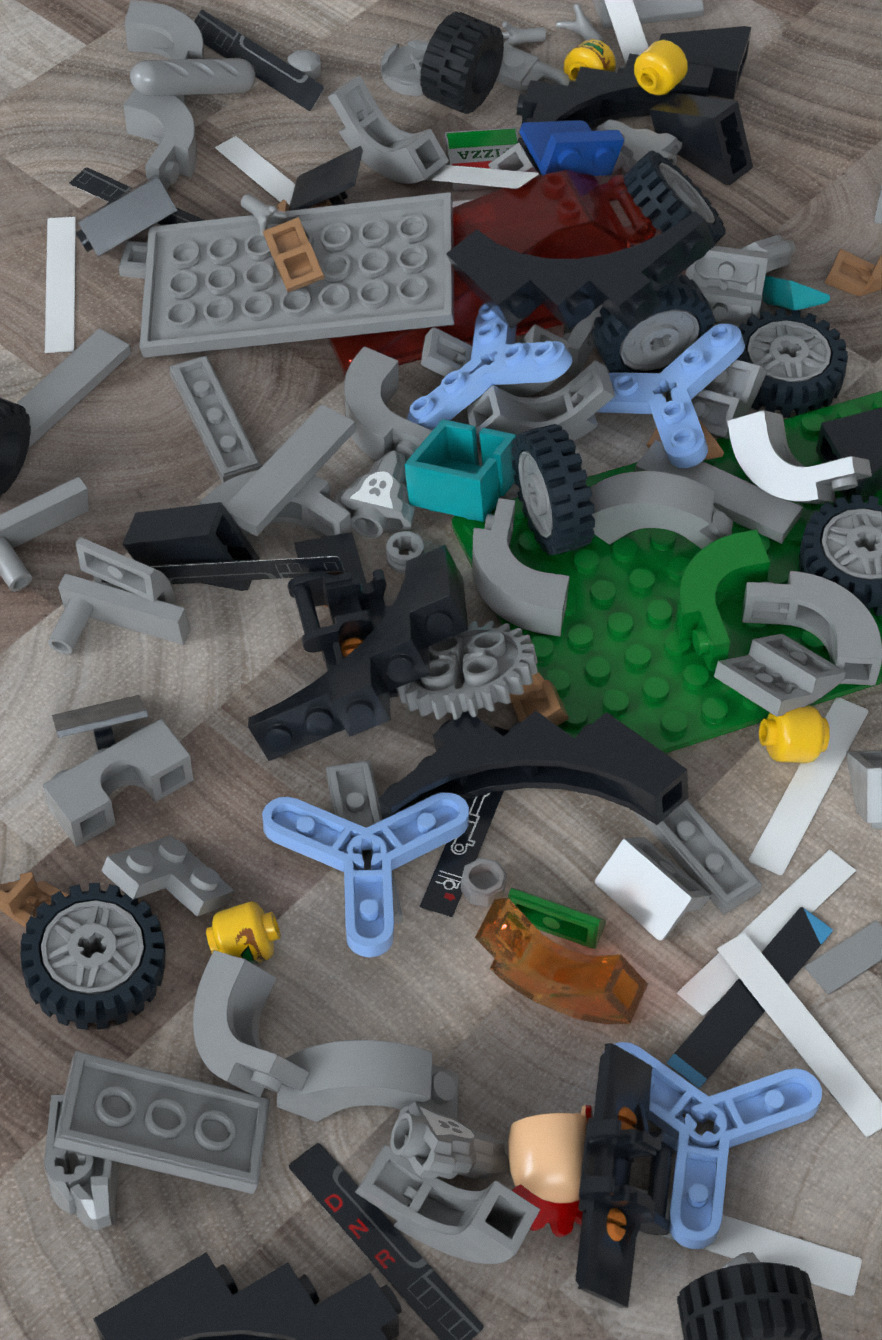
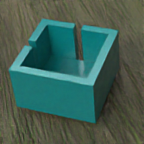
[404,419,516,522]

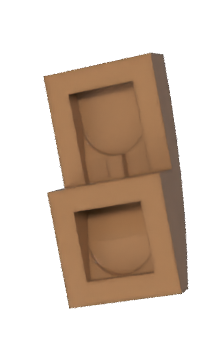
[262,217,325,293]

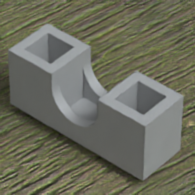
[43,719,194,847]

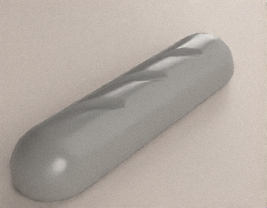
[130,58,255,96]

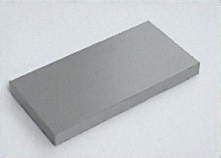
[53,1051,270,1194]

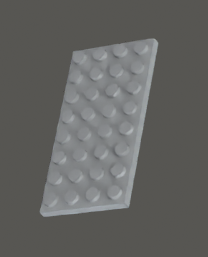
[139,192,454,358]

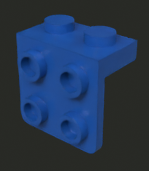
[519,120,624,179]

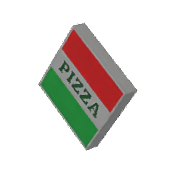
[444,127,519,191]

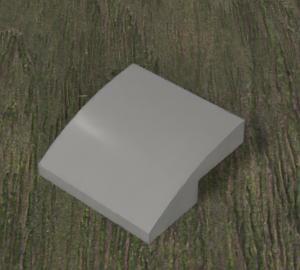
[686,246,769,327]
[665,360,767,439]
[76,537,177,605]
[714,634,846,717]

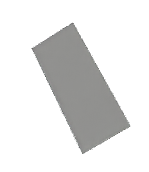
[804,920,882,995]

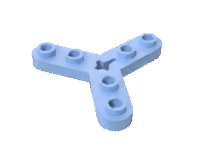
[407,303,572,431]
[596,324,745,468]
[262,792,469,957]
[614,1042,822,1249]

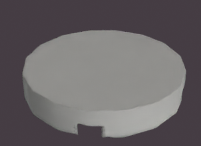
[381,40,429,96]

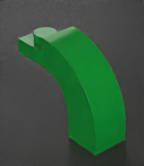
[676,529,770,671]

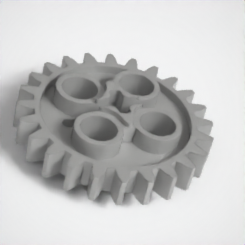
[396,621,538,720]

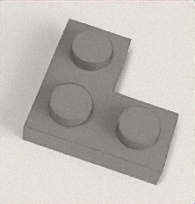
[101,835,234,917]

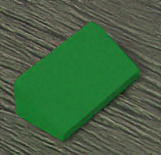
[507,888,606,949]

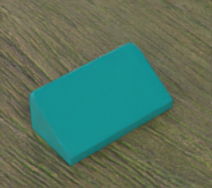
[762,275,830,311]

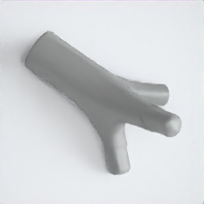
[556,3,605,43]
[502,21,546,47]
[241,194,288,238]

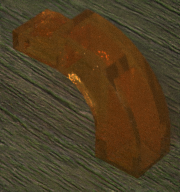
[475,898,648,1024]

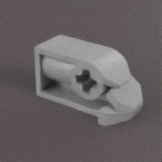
[44,1095,119,1230]

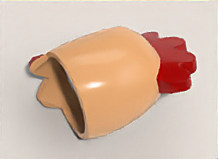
[508,1104,593,1238]

